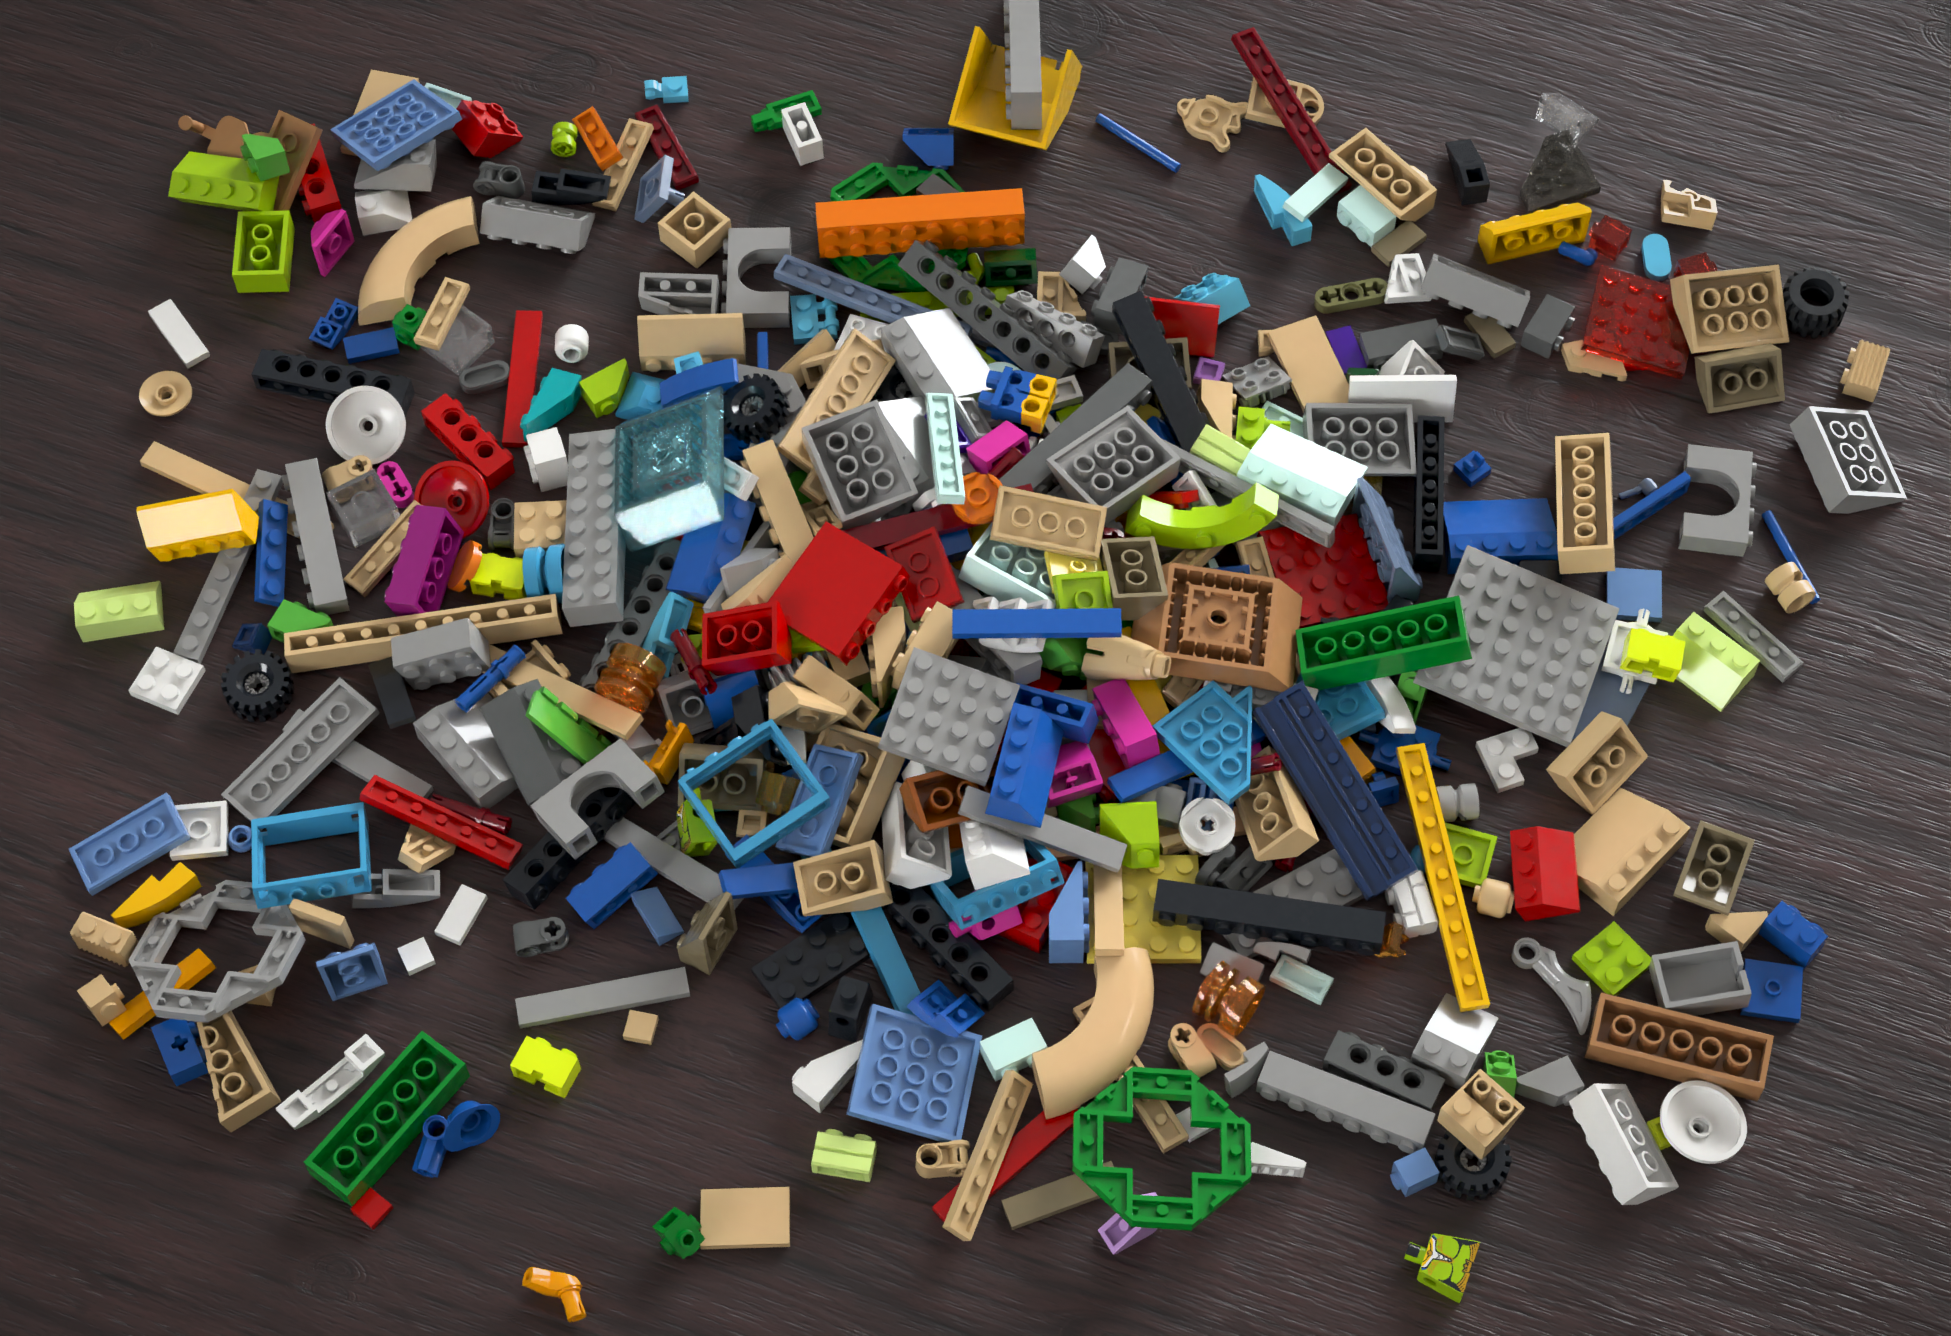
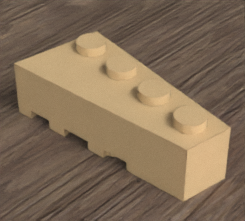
[197,1010,281,1132]

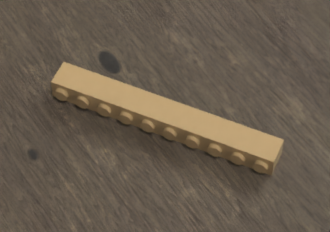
[740,439,871,687]
[284,594,563,673]

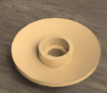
[139,371,192,417]

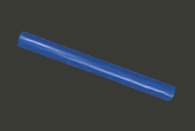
[1095,113,1181,173]
[1762,510,1820,604]

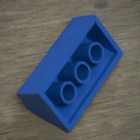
[665,490,756,604]
[985,702,1064,828]

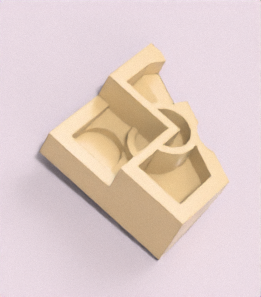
[1661,180,1717,230]

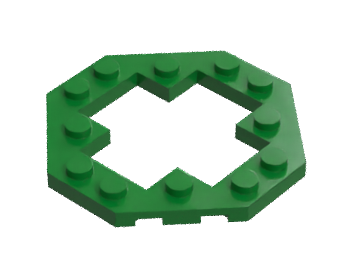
[827,162,968,292]
[1072,1067,1252,1231]

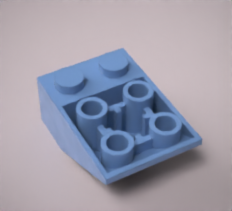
[1048,861,1090,963]

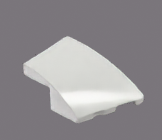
[973,596,1055,653]

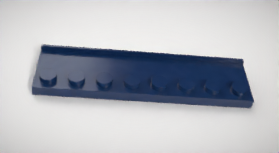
[1252,681,1418,902]

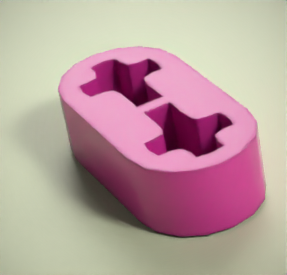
[377,461,414,508]

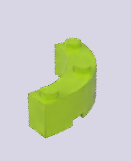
[1125,482,1279,549]

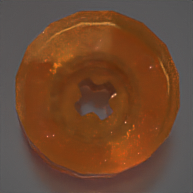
[594,643,667,714]
[1192,961,1266,1038]

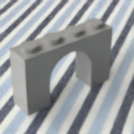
[721,227,792,328]
[1678,444,1757,557]
[530,739,665,859]

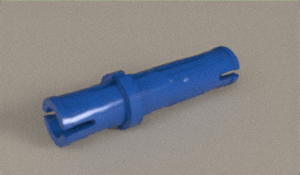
[455,645,526,713]

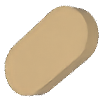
[1196,1023,1247,1071]

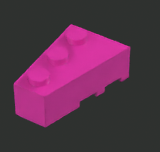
[1091,679,1160,769]

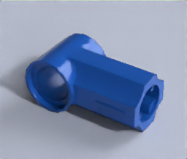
[412,1115,448,1178]

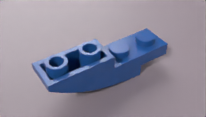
[725,834,823,933]

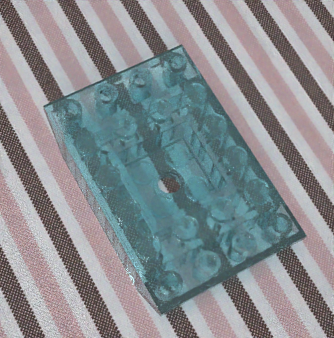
[614,386,724,552]

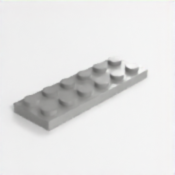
[221,677,379,831]
[1223,849,1364,958]

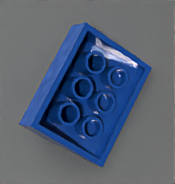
[1443,498,1558,574]

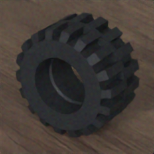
[1783,267,1849,339]

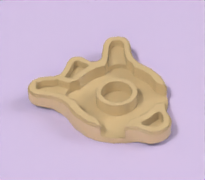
[1177,95,1248,153]

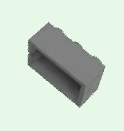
[391,618,491,690]
[1649,941,1752,1016]

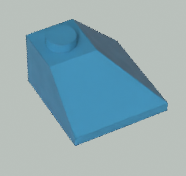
[615,372,669,425]

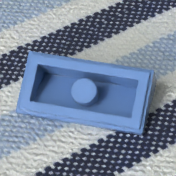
[631,887,684,946]

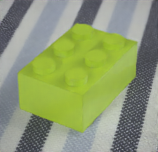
[232,210,295,293]

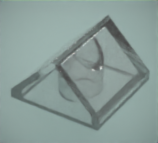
[1536,93,1600,145]

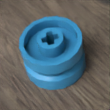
[523,544,565,604]

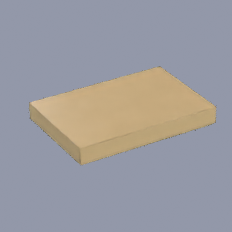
[700,1187,790,1249]

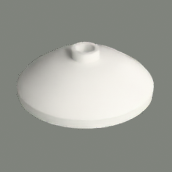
[326,386,406,465]
[1660,1080,1747,1164]

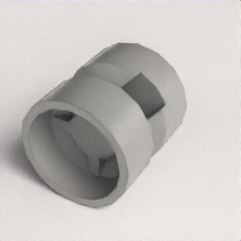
[1436,783,1480,822]

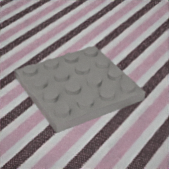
[878,647,1020,787]

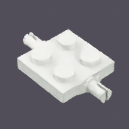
[1601,609,1668,694]

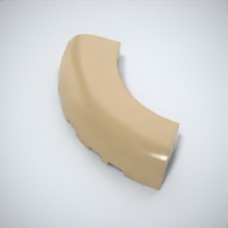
[358,196,480,326]
[1032,947,1154,1119]

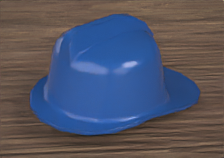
[443,1101,500,1152]

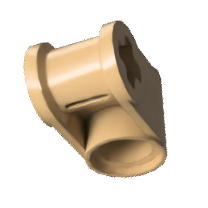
[322,455,377,501]
[1168,1023,1217,1078]
[915,1140,970,1179]

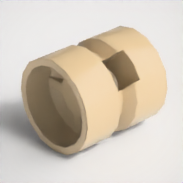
[1765,562,1816,613]

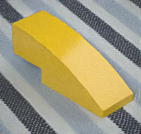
[111,862,202,928]

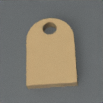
[1245,76,1324,128]

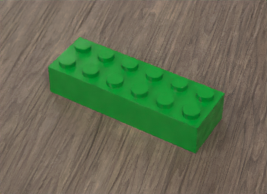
[1295,595,1472,691]
[303,1031,470,1207]

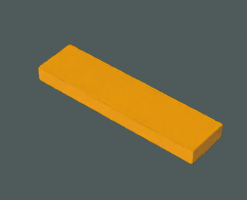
[109,948,216,1040]

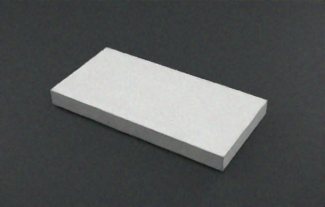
[1348,375,1457,422]

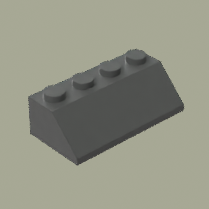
[480,679,581,805]

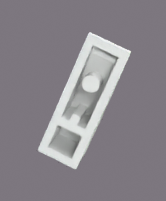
[792,1040,863,1113]

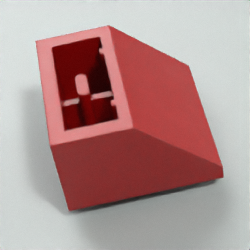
[451,100,523,158]

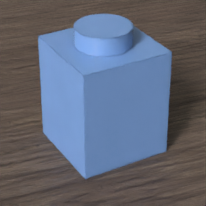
[1390,1148,1439,1197]

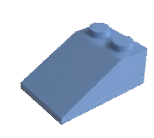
[316,942,388,1001]

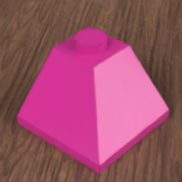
[311,209,355,277]

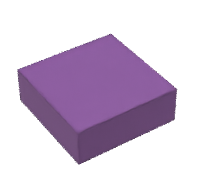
[1193,357,1225,385]

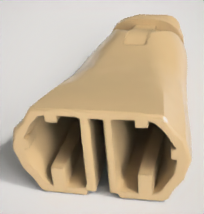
[1081,634,1171,680]

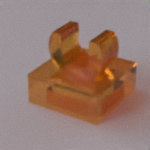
[1374,922,1409,958]

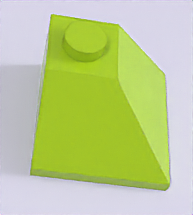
[1099,801,1160,869]

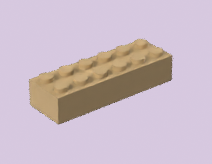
[1555,433,1615,574]

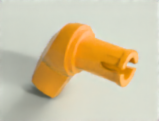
[522,1267,586,1322]

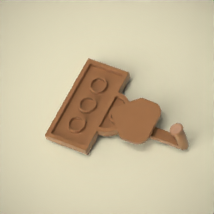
[178,110,323,211]

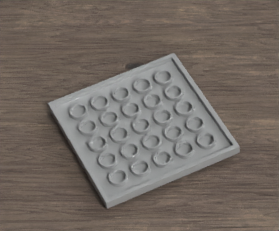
[1413,545,1620,747]

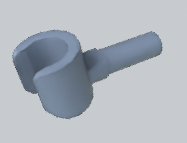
[1618,478,1658,500]

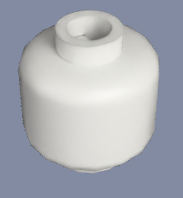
[555,324,589,363]

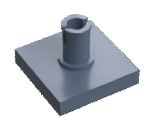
[634,155,685,223]

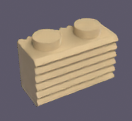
[1840,340,1890,402]
[70,912,138,967]

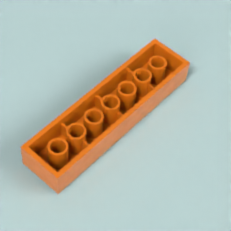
[815,188,1025,259]

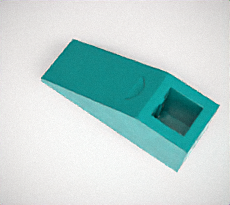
[520,368,582,442]

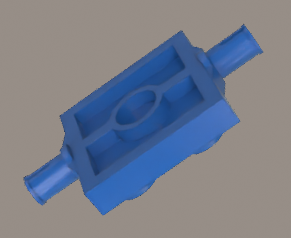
[1359,725,1452,776]

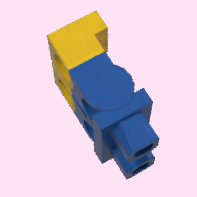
[978,366,1057,434]

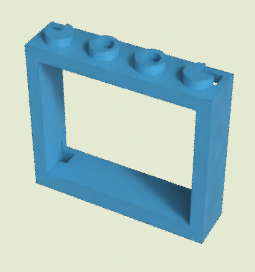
[678,718,831,868]
[251,802,372,909]
[926,838,1065,930]

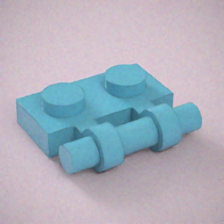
[790,294,840,345]

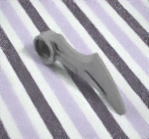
[1511,937,1592,1035]

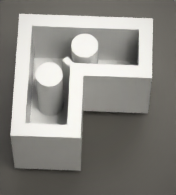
[523,427,568,492]

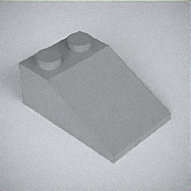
[354,140,437,192]
[1411,993,1499,1090]

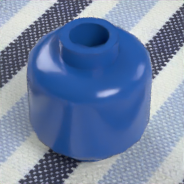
[776,998,820,1041]

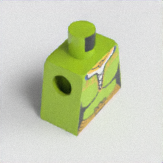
[677,787,718,857]
[1404,1233,1480,1303]

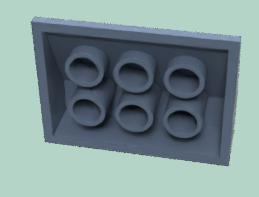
[1351,477,1423,603]

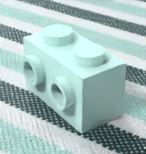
[1337,185,1396,248]
[980,1018,1047,1082]

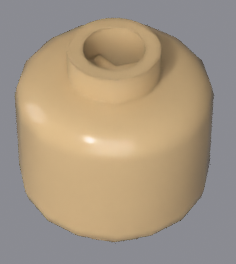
[1472,878,1514,918]

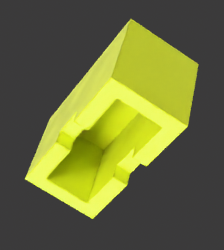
[469,553,527,600]
[1620,628,1685,682]
[510,1036,581,1099]

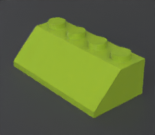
[168,151,279,211]

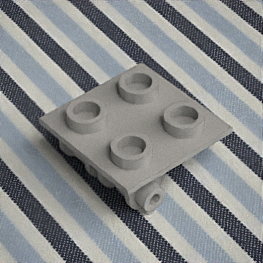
[1222,356,1292,408]

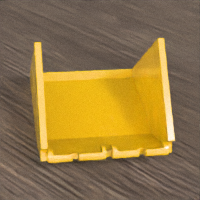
[948,26,1082,150]

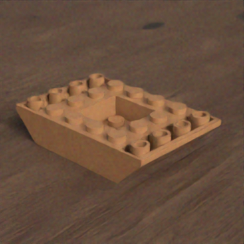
[1131,562,1303,692]

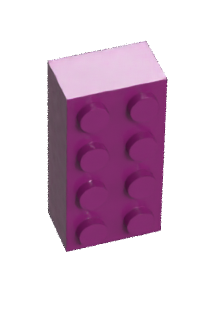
[384,505,464,617]

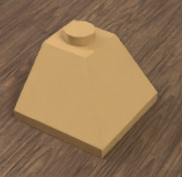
[769,682,846,734]

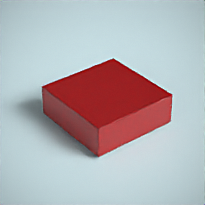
[350,1187,393,1230]

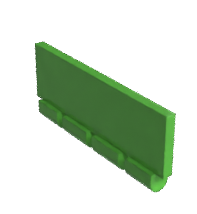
[525,686,613,764]

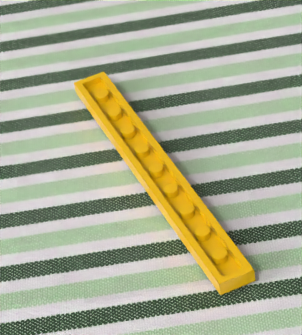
[1396,743,1490,1012]

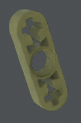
[1314,278,1387,314]

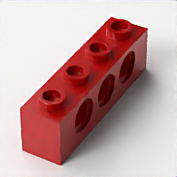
[298,124,342,224]
[421,393,515,491]

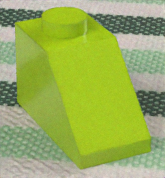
[579,358,629,418]

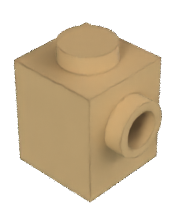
[77,974,127,1027]

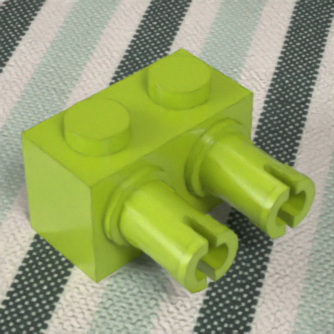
[1236,407,1291,449]

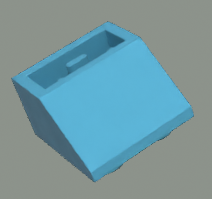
[1174,273,1250,324]

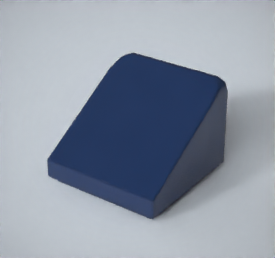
[232,623,272,655]

